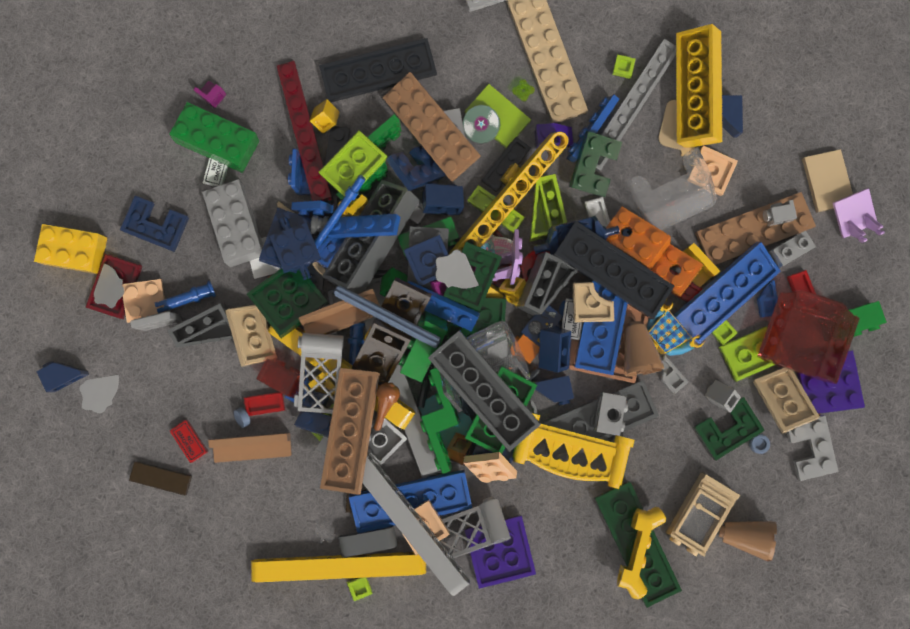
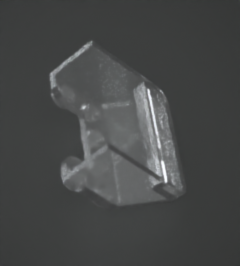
[624,147,717,231]

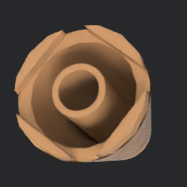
[624,321,664,376]
[719,521,777,562]

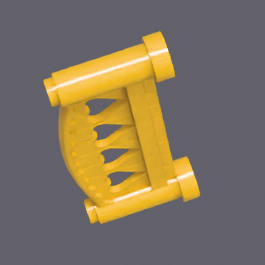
[512,413,635,489]

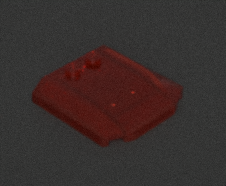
[757,290,860,384]

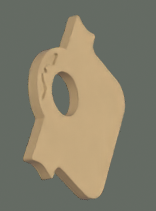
[658,100,695,159]

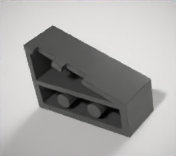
[516,252,578,315]
[167,302,233,348]

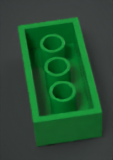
[169,102,259,173]
[465,365,537,454]

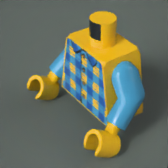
[647,299,705,356]

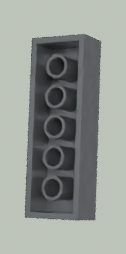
[322,180,420,294]
[428,330,541,452]

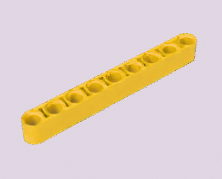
[448,132,568,255]
[267,325,416,429]
[251,552,427,582]

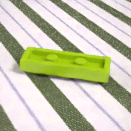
[467,185,525,234]

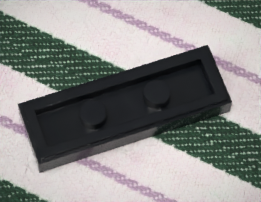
[482,137,531,192]

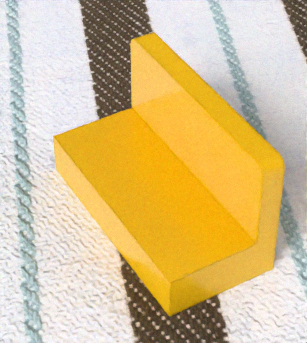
[683,243,720,287]

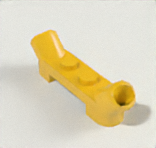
[617,506,666,599]

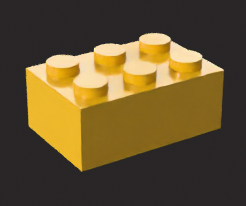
[34,224,107,274]

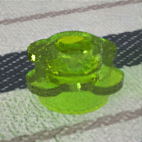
[512,79,535,102]

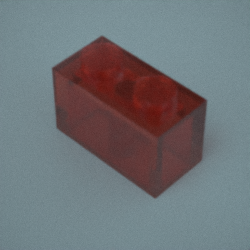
[256,358,306,398]

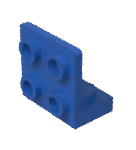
[288,149,311,195]

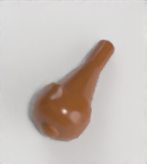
[373,382,400,431]

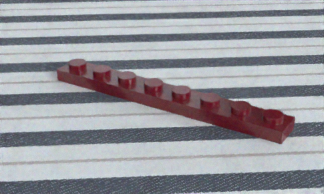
[277,61,332,202]

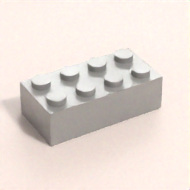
[202,179,264,267]

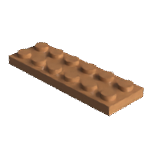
[383,72,481,182]
[695,192,816,265]
[320,368,380,495]

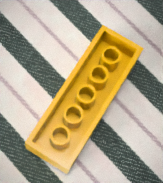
[676,24,722,148]

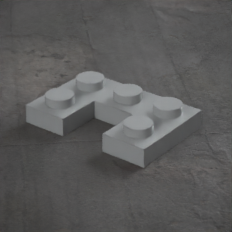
[786,414,839,481]

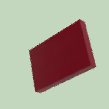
[86,254,143,319]

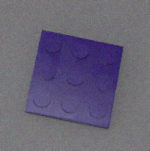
[794,350,865,414]
[465,515,536,589]

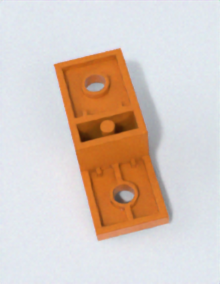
[606,206,703,297]

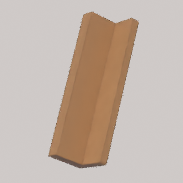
[299,289,380,335]
[208,433,292,463]

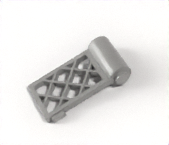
[294,333,343,413]
[440,497,511,559]

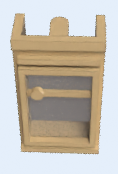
[666,473,740,557]

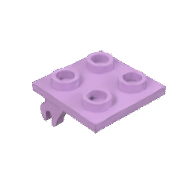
[833,188,885,243]
[493,229,523,285]

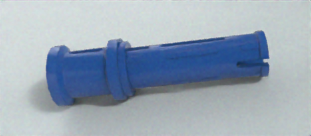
[154,281,216,314]
[347,323,365,365]

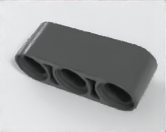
[338,526,398,557]

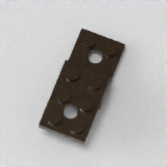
[351,277,432,383]

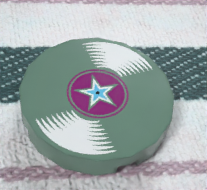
[463,105,501,144]

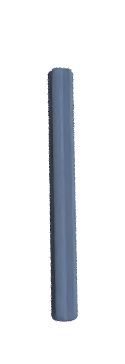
[334,286,441,348]

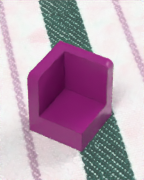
[193,81,227,108]

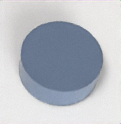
[233,407,250,428]
[749,434,770,454]

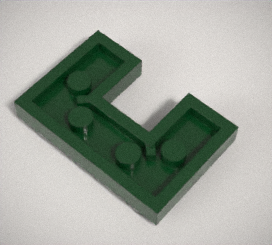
[569,131,622,197]
[444,242,502,312]
[693,397,765,461]

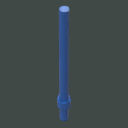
[314,175,366,250]

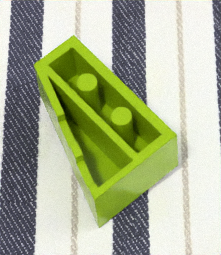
[529,174,567,242]

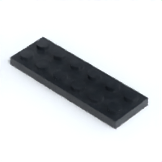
[319,38,437,102]
[554,221,675,319]

